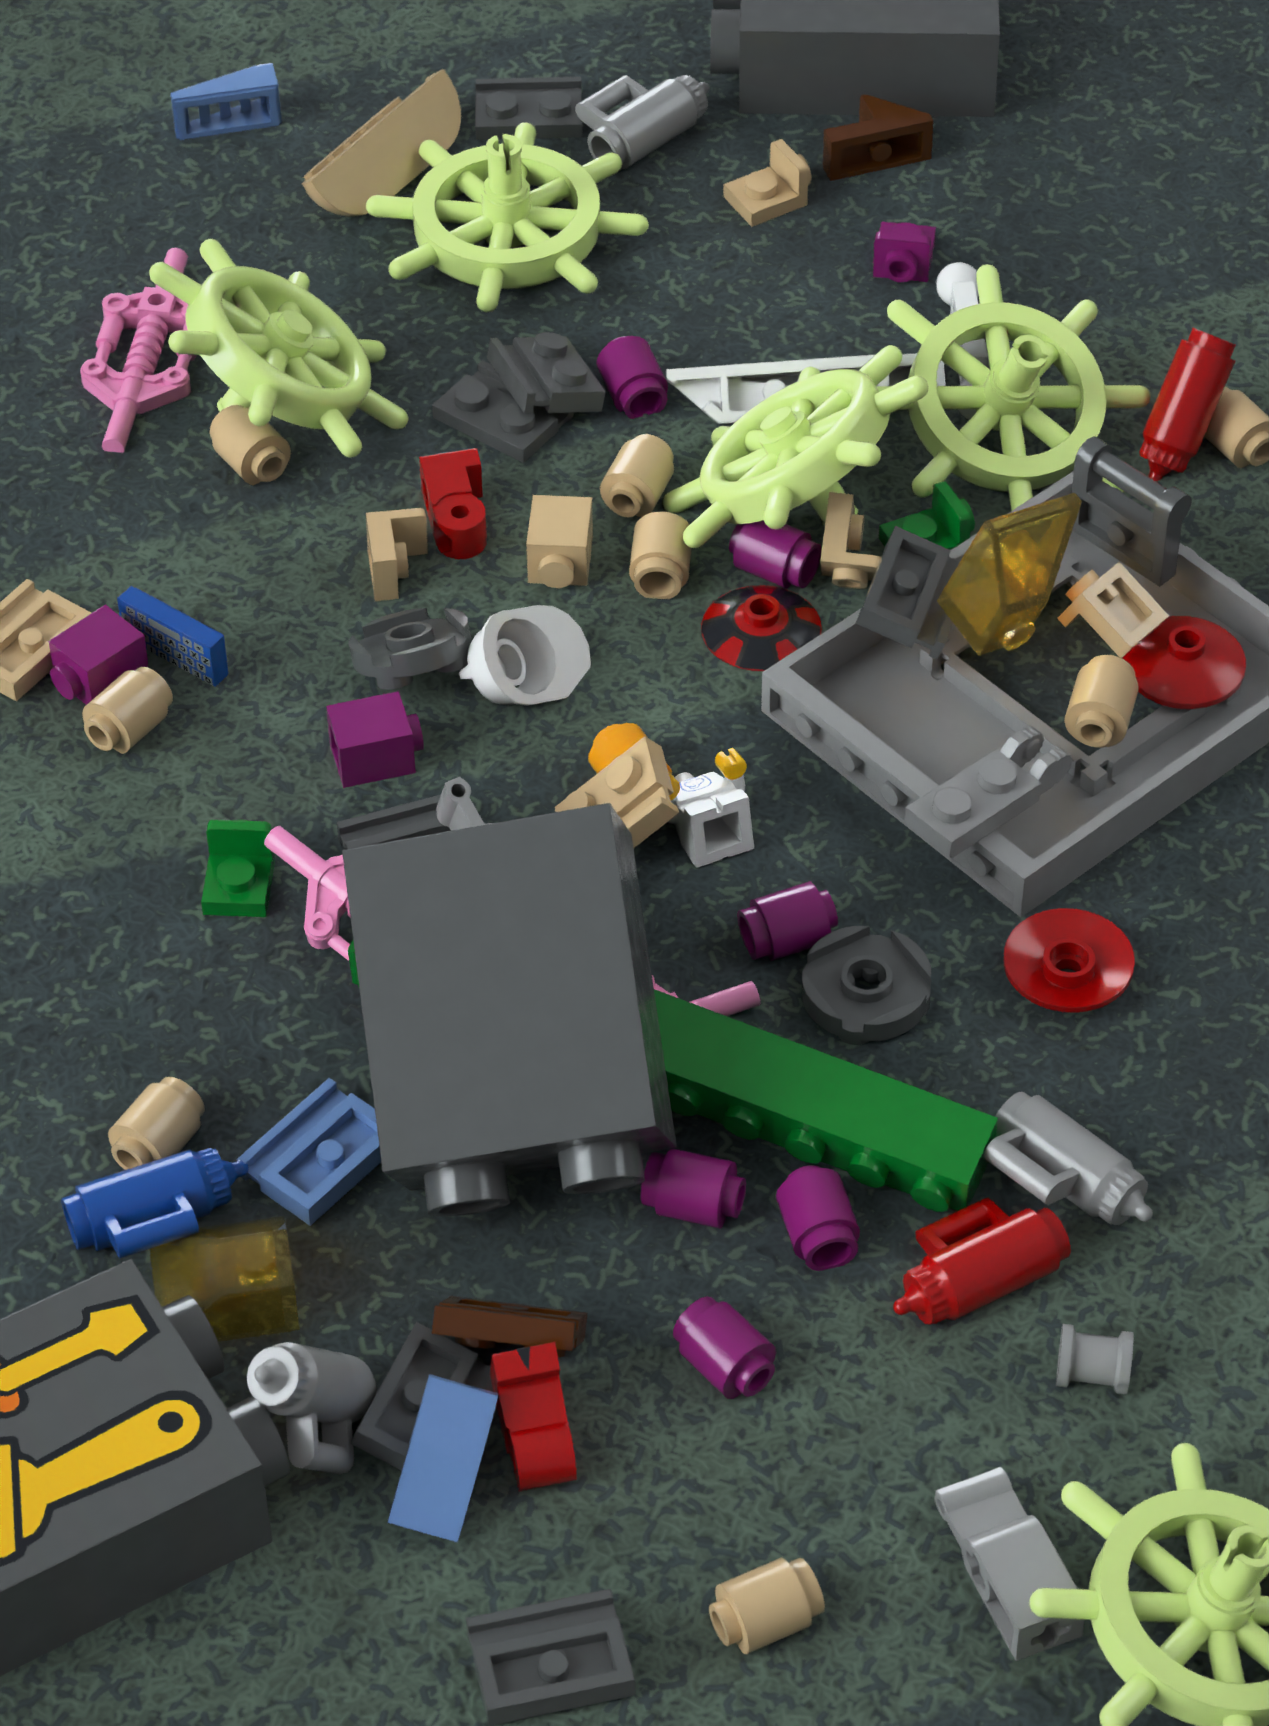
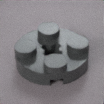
[348,608,472,690]
[802,926,931,1045]

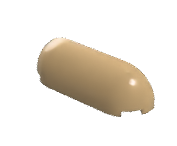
[302,69,461,216]

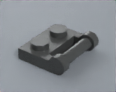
[1069,437,1192,587]

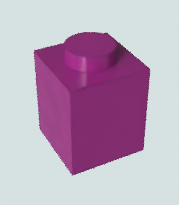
[48,604,149,705]
[326,691,424,788]

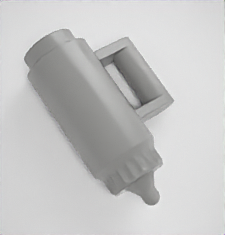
[575,75,709,169]
[983,1092,1153,1225]
[247,1342,377,1474]

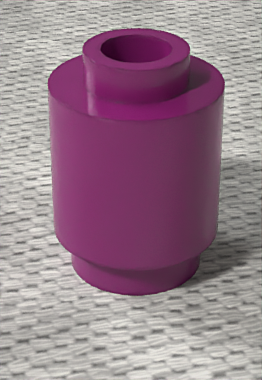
[597,336,668,419]
[729,520,822,589]
[737,881,838,961]
[641,1149,746,1229]
[776,1165,860,1271]
[673,1296,776,1399]

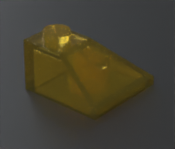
[937,493,1082,656]
[150,1216,300,1342]

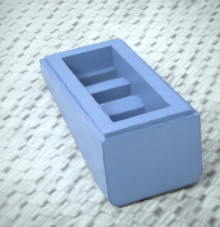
[170,63,282,140]

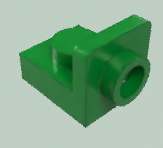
[879,481,975,550]
[201,820,275,917]

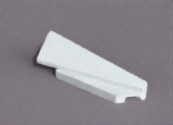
[666,353,946,424]

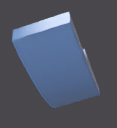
[388,1374,498,1542]

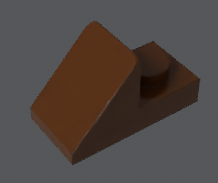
[823,95,933,181]

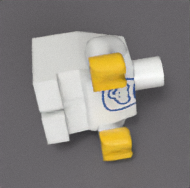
[668,748,754,868]

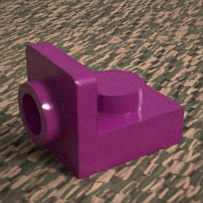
[873,222,936,282]

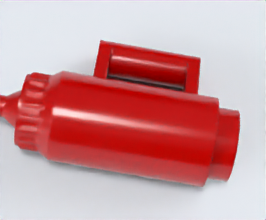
[1139,328,1236,481]
[893,1197,1071,1325]

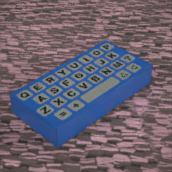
[117,586,229,687]

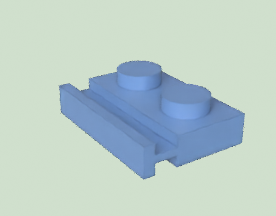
[236,1078,381,1226]

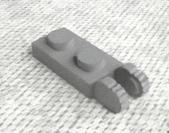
[904,726,1073,859]

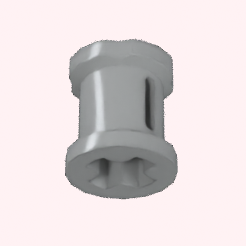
[1056,1324,1134,1395]

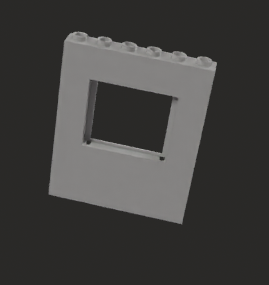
[761,471,1269,917]

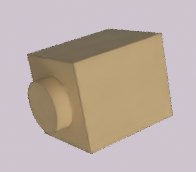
[526,495,593,588]

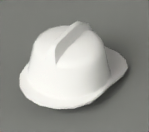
[459,605,591,706]

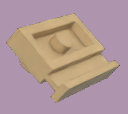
[0,579,91,702]
[554,736,679,848]

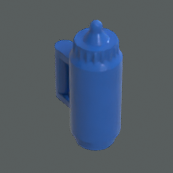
[61,1148,249,1259]

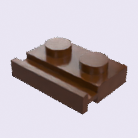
[432,1296,588,1357]

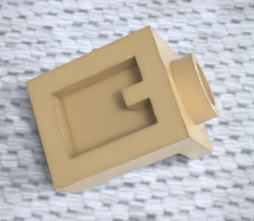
[724,139,811,227]
[820,492,881,589]
[366,508,428,601]
[1057,562,1169,658]

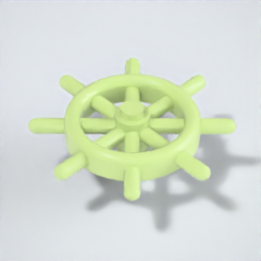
[366,122,649,313]
[149,239,408,458]
[876,264,1151,511]
[663,345,928,548]
[1029,1443,1269,1726]

